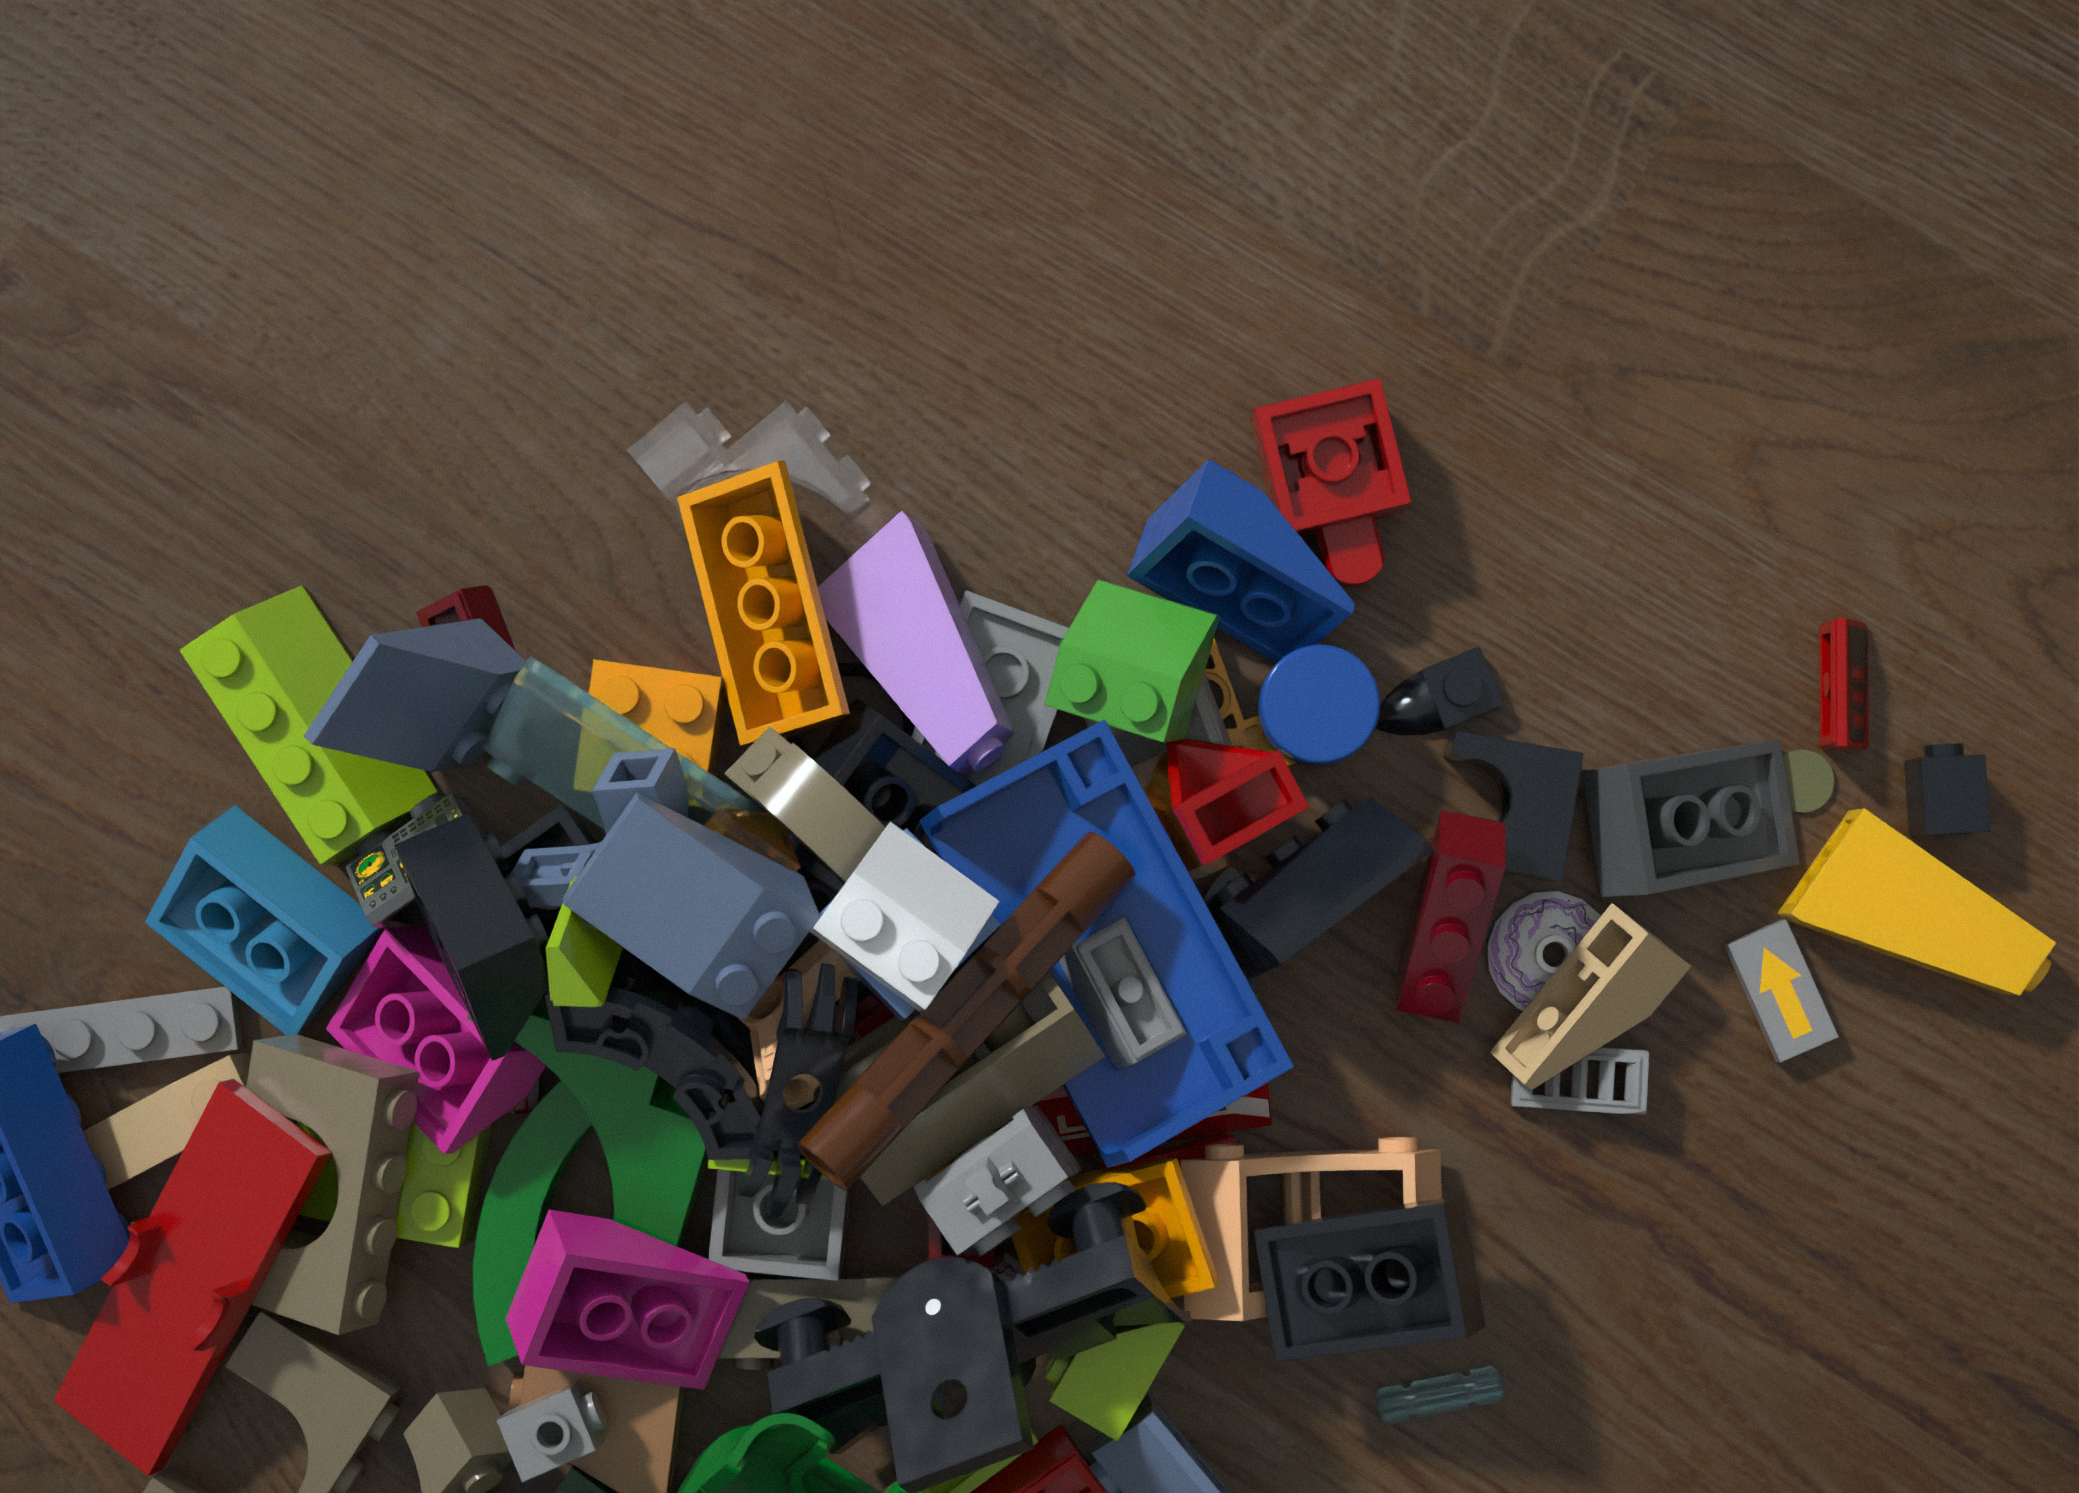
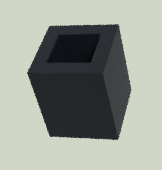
[1904,743,1990,837]

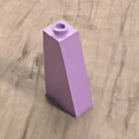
[818,511,1015,775]

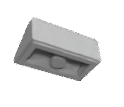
[1059,918,1187,1070]

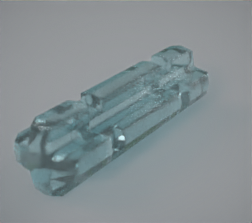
[1376,1366,1504,1425]

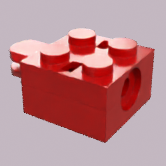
[1250,378,1411,588]

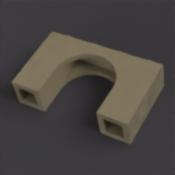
[246,1034,419,1335]
[143,1309,403,1493]

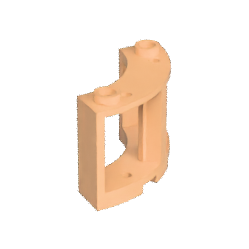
[1181,1137,1442,1321]

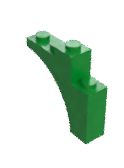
[467,991,708,1248]

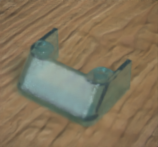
[482,655,763,844]

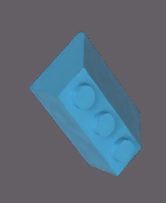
[144,805,381,1035]

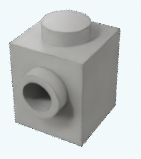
[496,1380,608,1482]

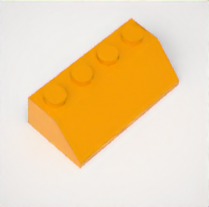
[677,461,850,746]

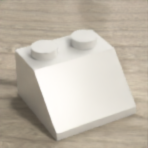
[810,822,999,1012]

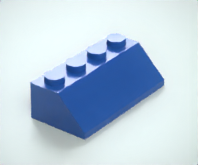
[0,1024,130,1303]

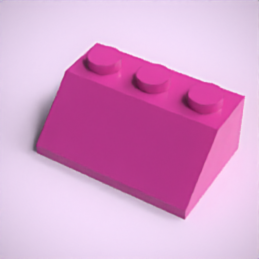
[326,926,546,1155]

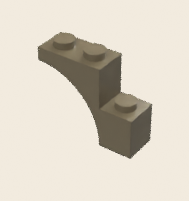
[403,1388,512,1493]

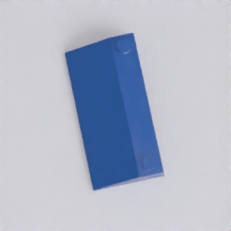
[919,719,1294,1168]

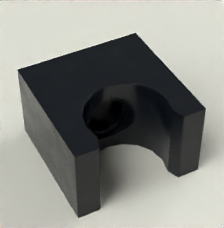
[1425,731,1584,882]

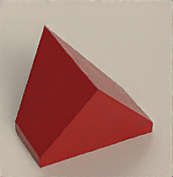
[1166,739,1309,866]

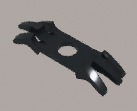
[738,963,858,1217]

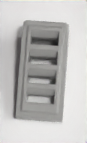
[1510,1047,1649,1115]

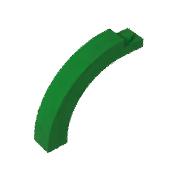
[473,1032,723,1367]

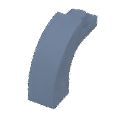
[511,748,688,910]

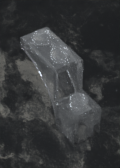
[627,400,872,522]

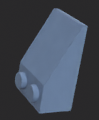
[304,619,534,772]
[562,792,820,1020]

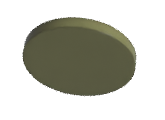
[1783,749,1835,813]

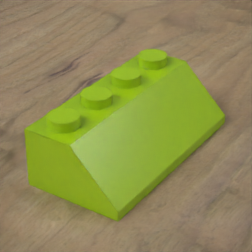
[179,585,440,866]

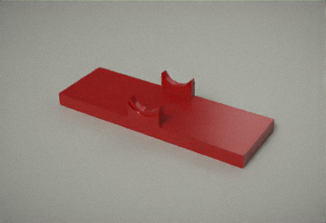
[53,1079,332,1476]

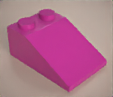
[506,1210,750,1390]

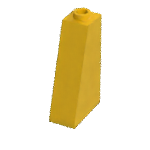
[1777,808,2056,996]

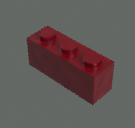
[1396,810,1506,1023]

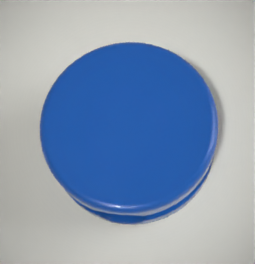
[1258,644,1380,766]

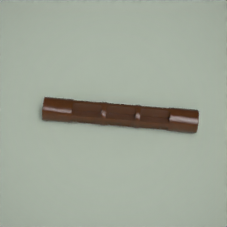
[797,832,1136,1191]

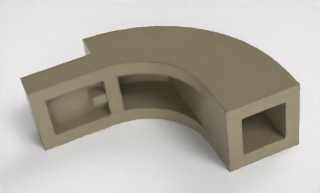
[724,726,886,885]

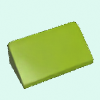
[546,876,623,1007]

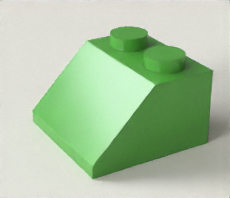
[1044,580,1220,743]

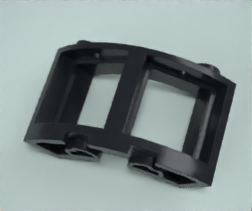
[545,947,776,1160]

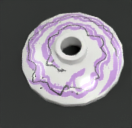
[1487,891,1601,1011]

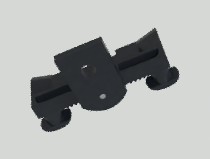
[754,1182,1192,1493]

